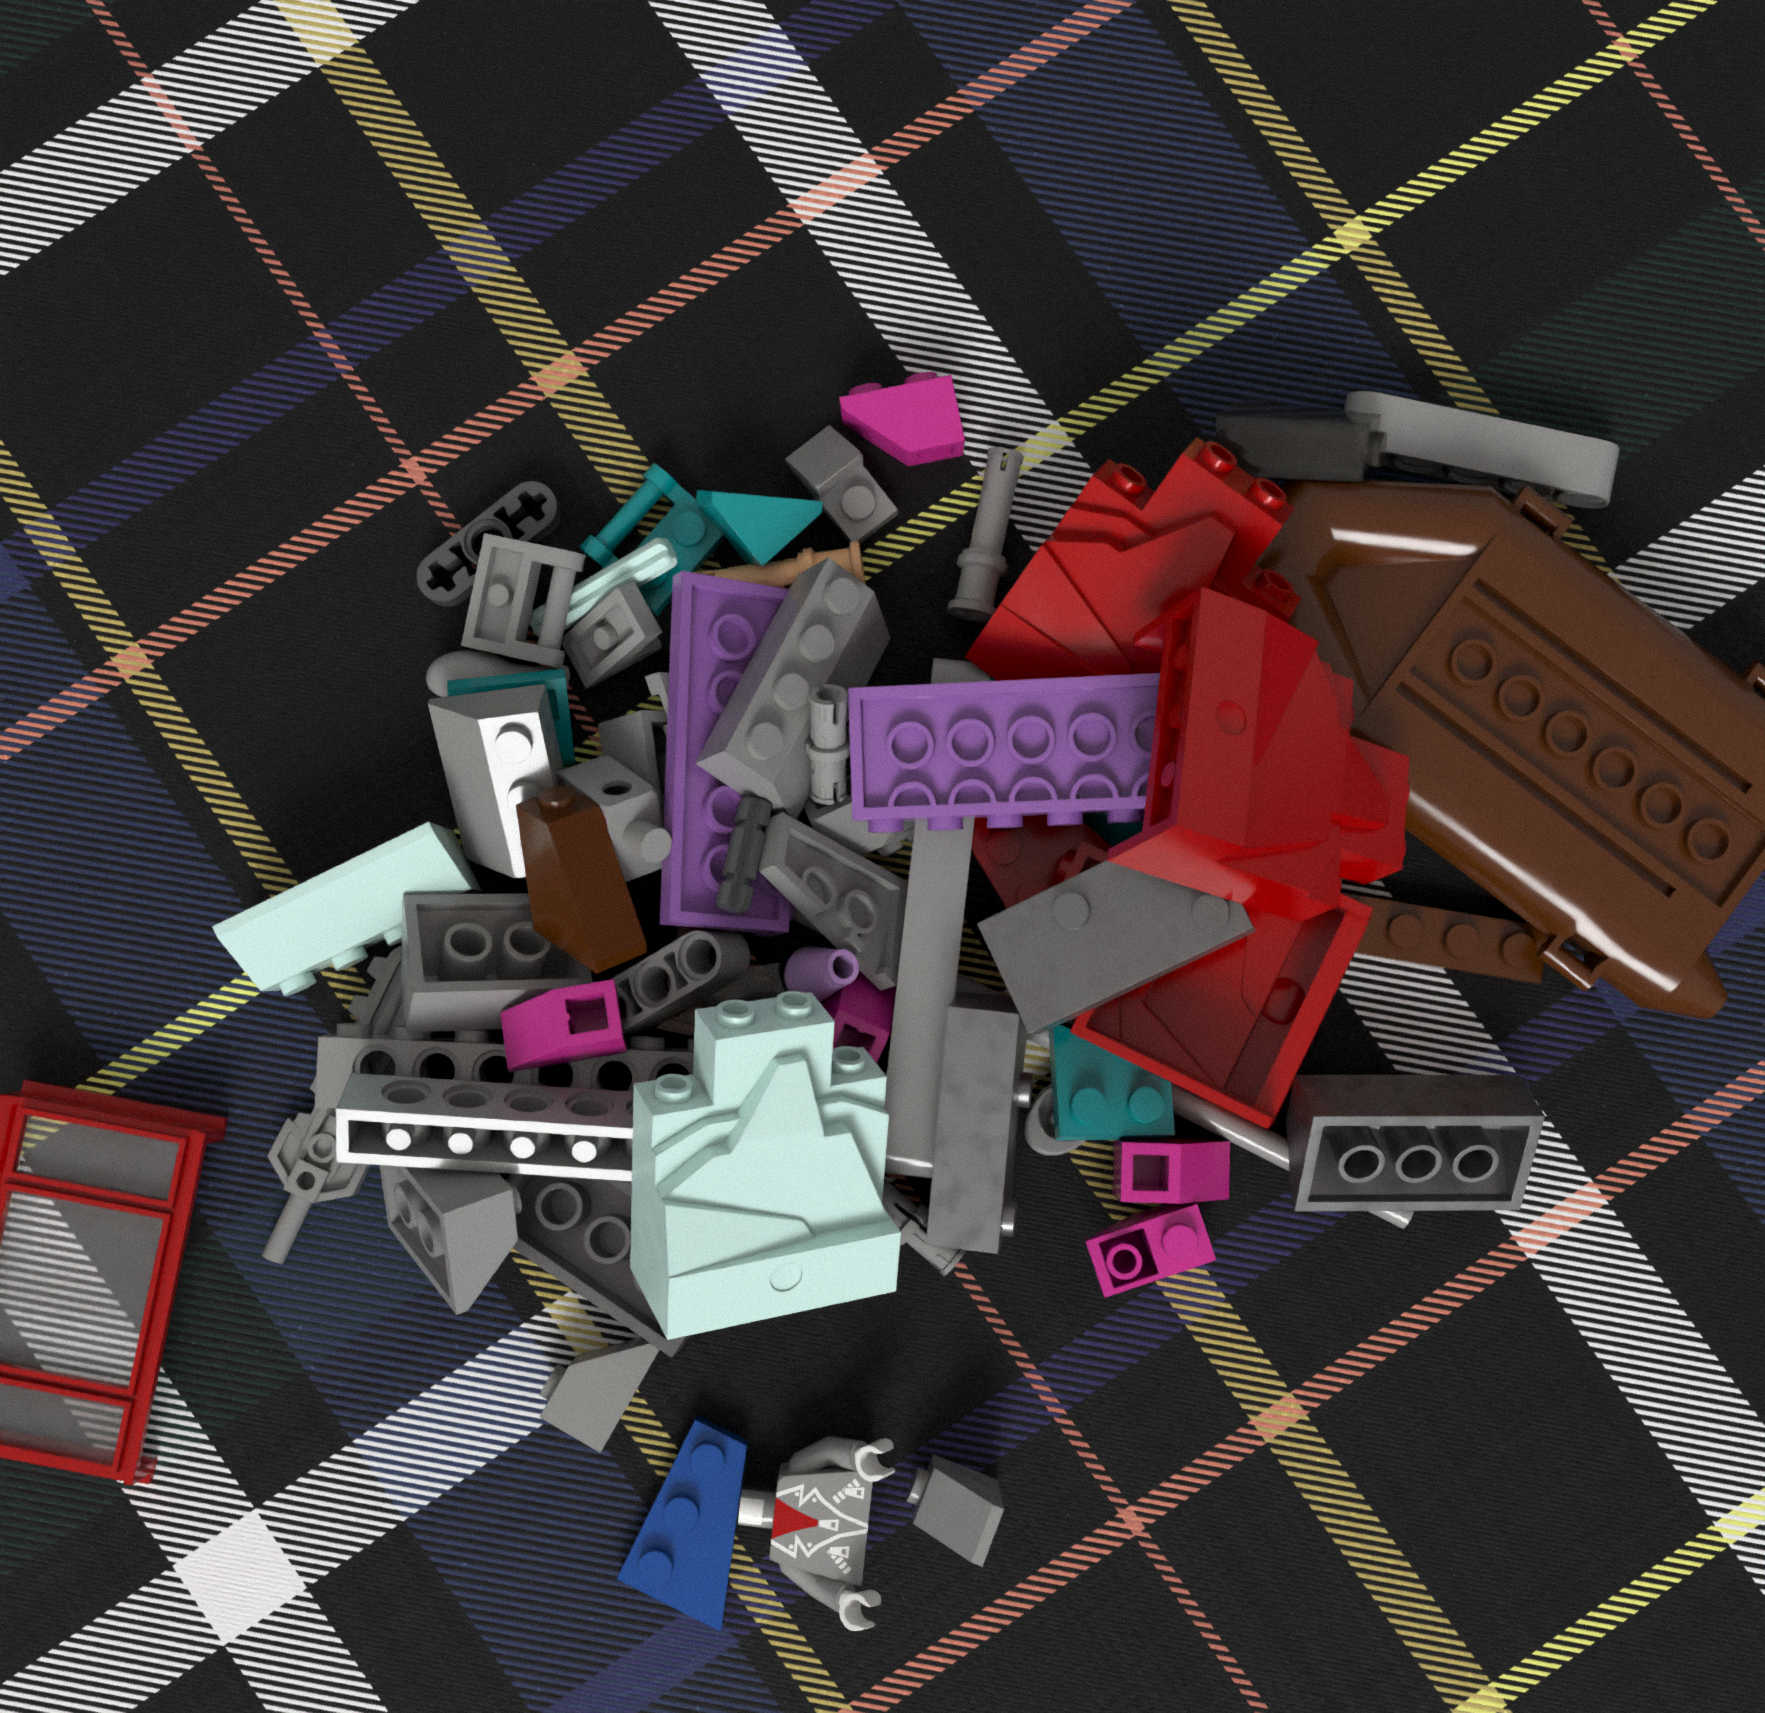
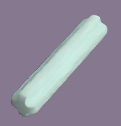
[529,538,678,638]

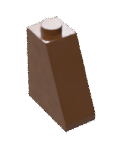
[516,786,647,974]

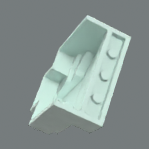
[630,991,901,1340]

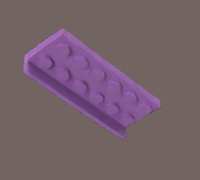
[660,571,795,938]
[848,673,1160,833]

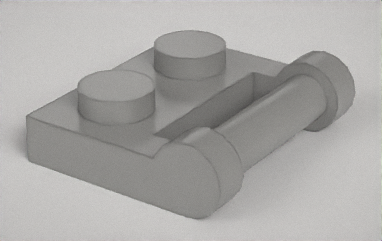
[461,533,586,668]

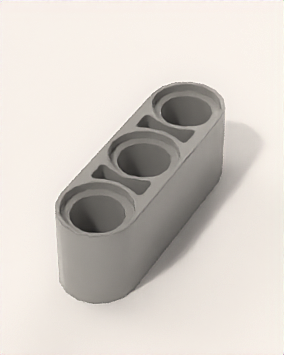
[610,930,750,1035]

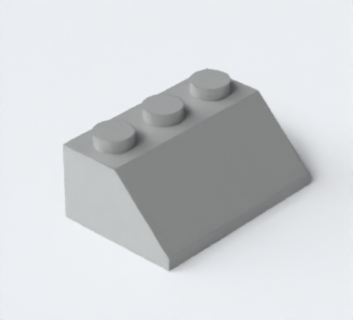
[428,684,564,878]
[401,893,593,1032]
[379,1165,522,1315]

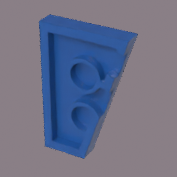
[617,1415,748,1632]

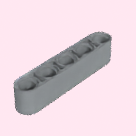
[1336,391,1620,509]

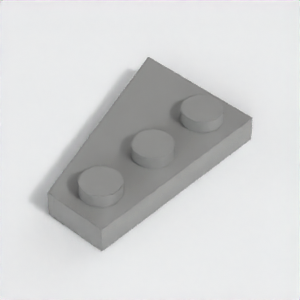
[759,812,908,991]

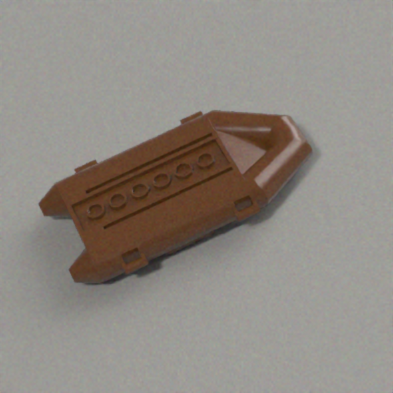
[1255,476,1765,1020]

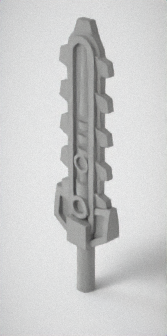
[261,945,405,1264]

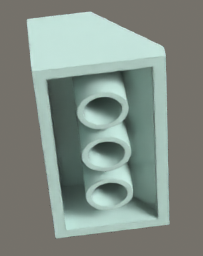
[212,822,483,996]

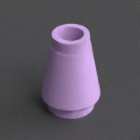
[784,946,859,1002]

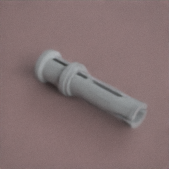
[947,447,1024,623]

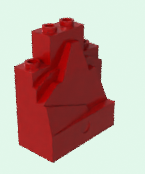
[965,437,1302,681]
[1107,586,1410,922]
[1055,841,1373,1129]

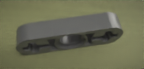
[417,481,561,607]

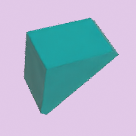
[696,490,823,566]

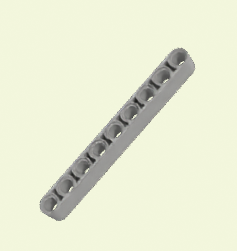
[884,658,990,1178]

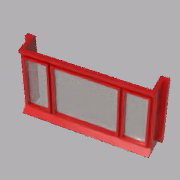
[0,1079,228,1486]

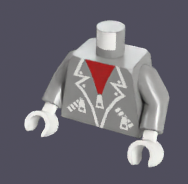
[738,1436,895,1632]

